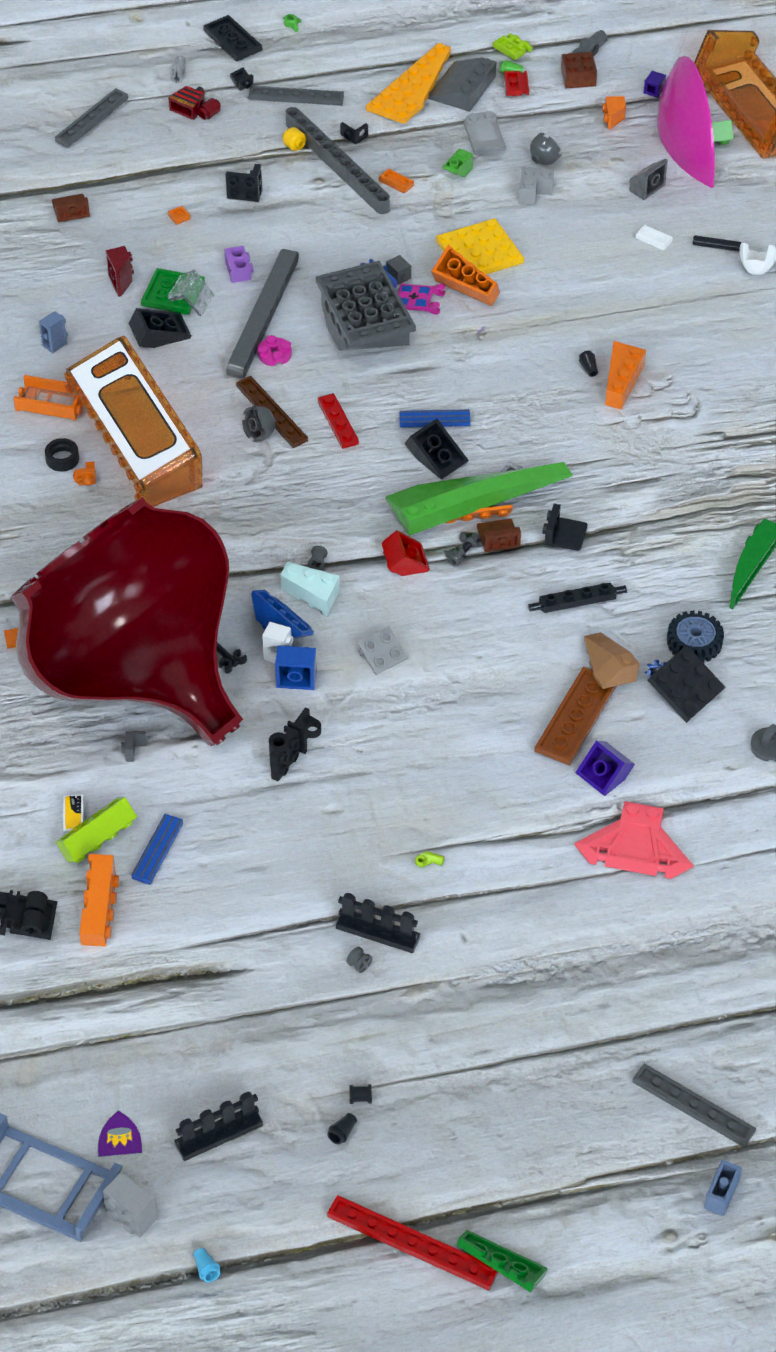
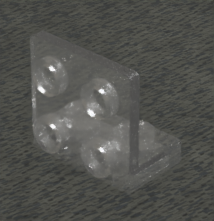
[167,270,214,316]

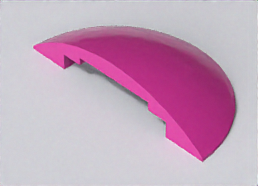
[657,56,715,188]

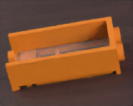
[14,375,87,421]

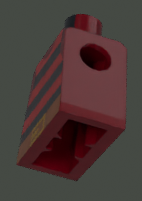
[168,86,205,120]

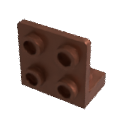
[52,194,90,222]
[477,518,521,552]

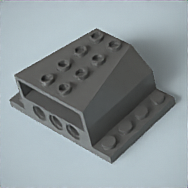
[315,260,416,351]

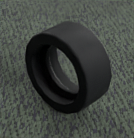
[45,438,79,472]

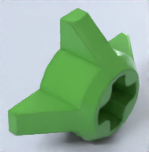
[283,14,302,32]

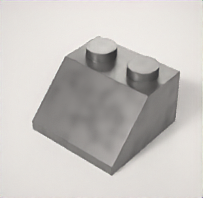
[629,158,668,200]

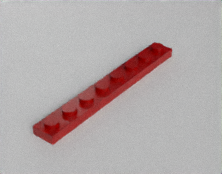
[327,1195,499,1291]

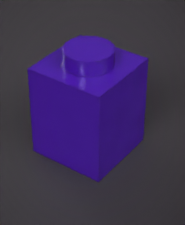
[643,71,666,98]

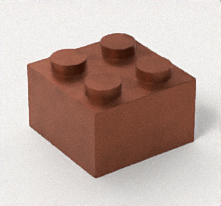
[561,52,597,88]

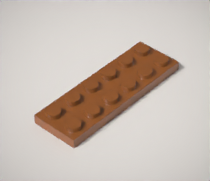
[534,667,617,766]

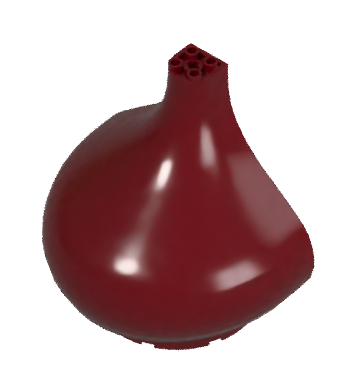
[10,497,244,746]

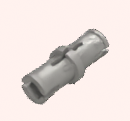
[172,56,186,83]

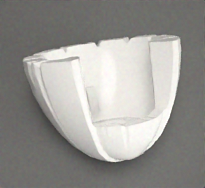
[740,243,776,276]

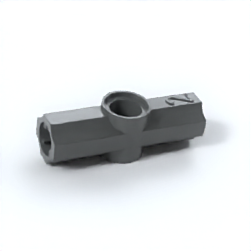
[572,30,608,56]

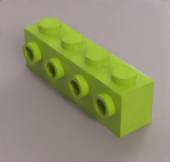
[55,797,137,863]

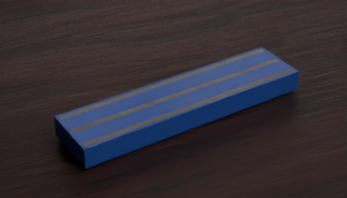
[399,409,470,428]
[131,814,183,885]

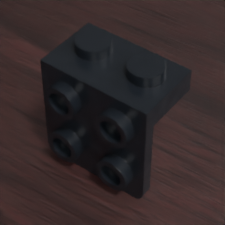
[542,504,588,551]

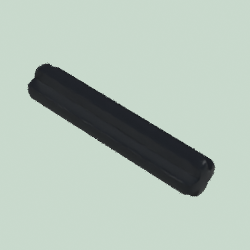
[692,235,742,252]

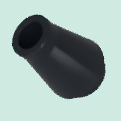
[579,350,598,377]
[327,1113,357,1145]

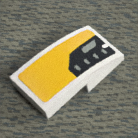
[63,794,84,833]

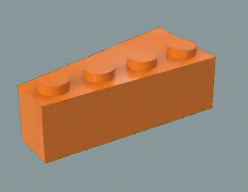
[431,244,500,306]
[605,341,646,410]
[79,854,120,947]

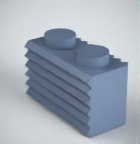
[38,311,68,353]
[704,1160,742,1216]

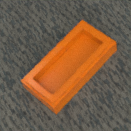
[379,168,414,194]

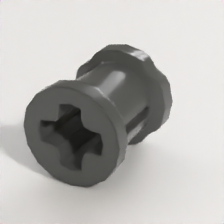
[308,546,328,570]

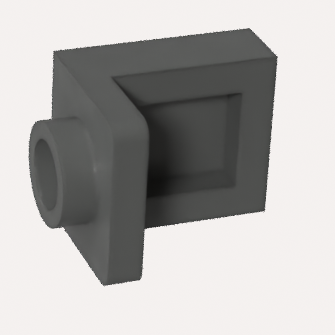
[121,730,147,762]

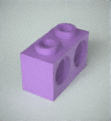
[224,246,254,283]

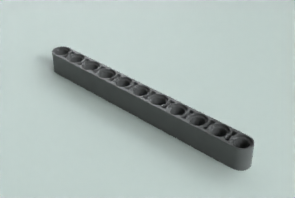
[286,107,390,214]
[226,249,299,378]

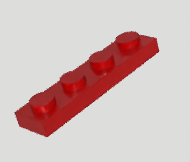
[318,393,359,449]

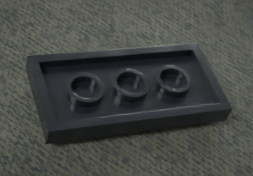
[203,15,262,61]

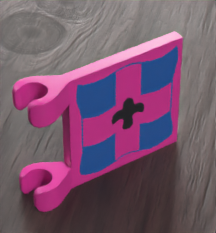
[398,284,446,315]

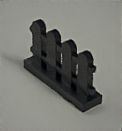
[336,893,420,954]
[174,1092,263,1161]

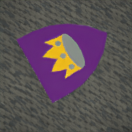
[98,1111,142,1157]

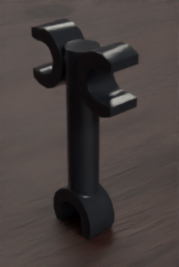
[216,642,247,674]

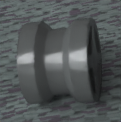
[346,947,373,973]

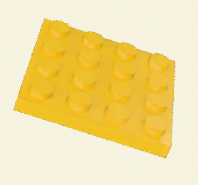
[436,218,524,275]

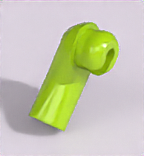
[415,851,445,867]

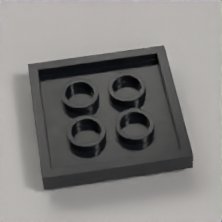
[647,645,726,723]

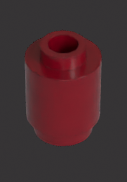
[197,98,221,120]

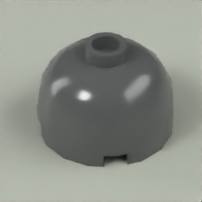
[530,133,562,165]
[242,406,276,442]

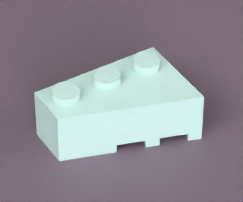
[281,562,340,617]

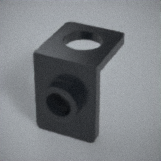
[340,122,368,145]

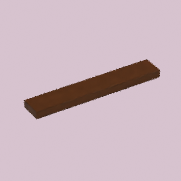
[236,376,308,448]

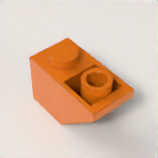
[602,96,626,129]

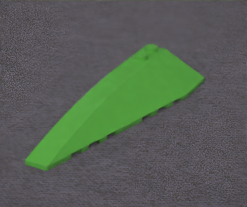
[386,462,572,536]

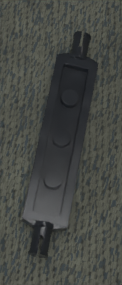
[528,582,627,613]

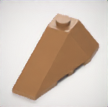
[584,632,640,689]

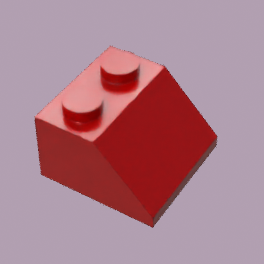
[381,530,430,576]

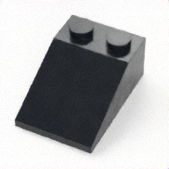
[128,308,191,348]
[405,419,469,480]

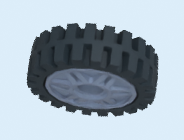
[667,610,724,663]

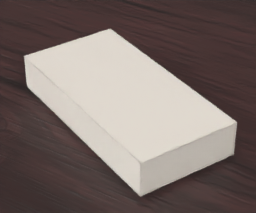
[636,225,673,250]

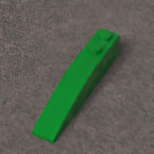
[730,518,776,610]

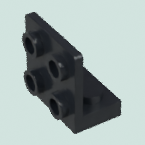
[225,164,263,202]

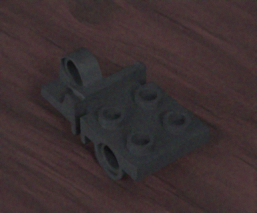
[269,707,321,782]
[0,890,58,940]

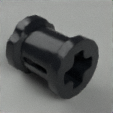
[350,1084,372,1104]

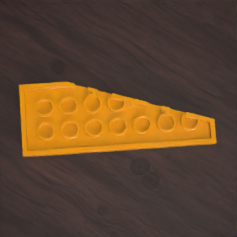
[366,43,451,124]

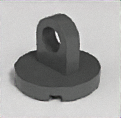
[750,724,776,762]

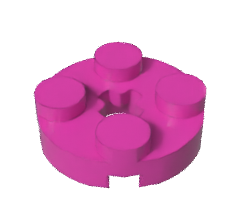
[258,335,292,366]

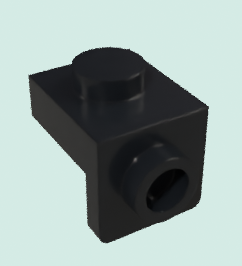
[230,67,254,91]

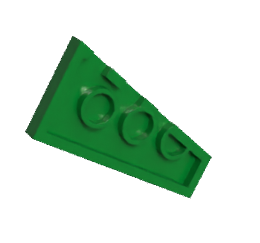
[457,1230,548,1293]

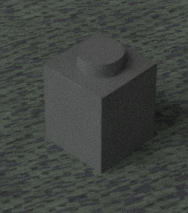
[386,255,411,285]

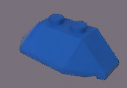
[251,590,314,640]

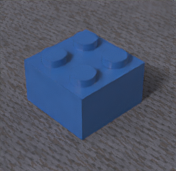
[275,646,317,690]

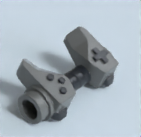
[444,532,481,566]

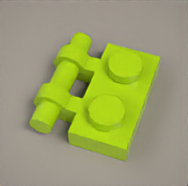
[493,33,533,60]

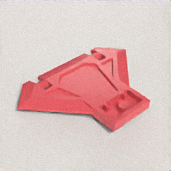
[574,801,694,879]

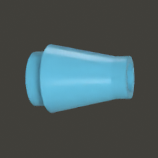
[193,1248,220,1283]

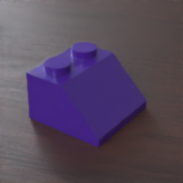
[575,740,635,796]

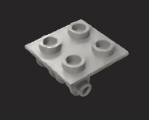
[357,626,408,675]

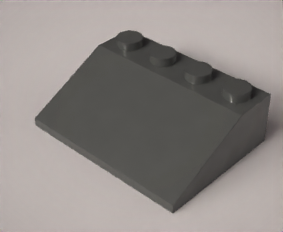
[428,57,497,112]

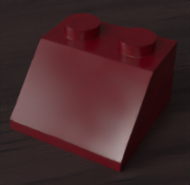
[105,246,134,297]

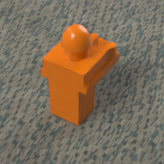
[73,461,96,486]

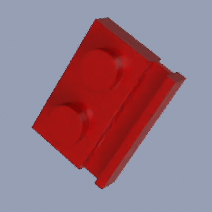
[504,71,529,96]

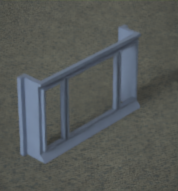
[0,1113,123,1242]

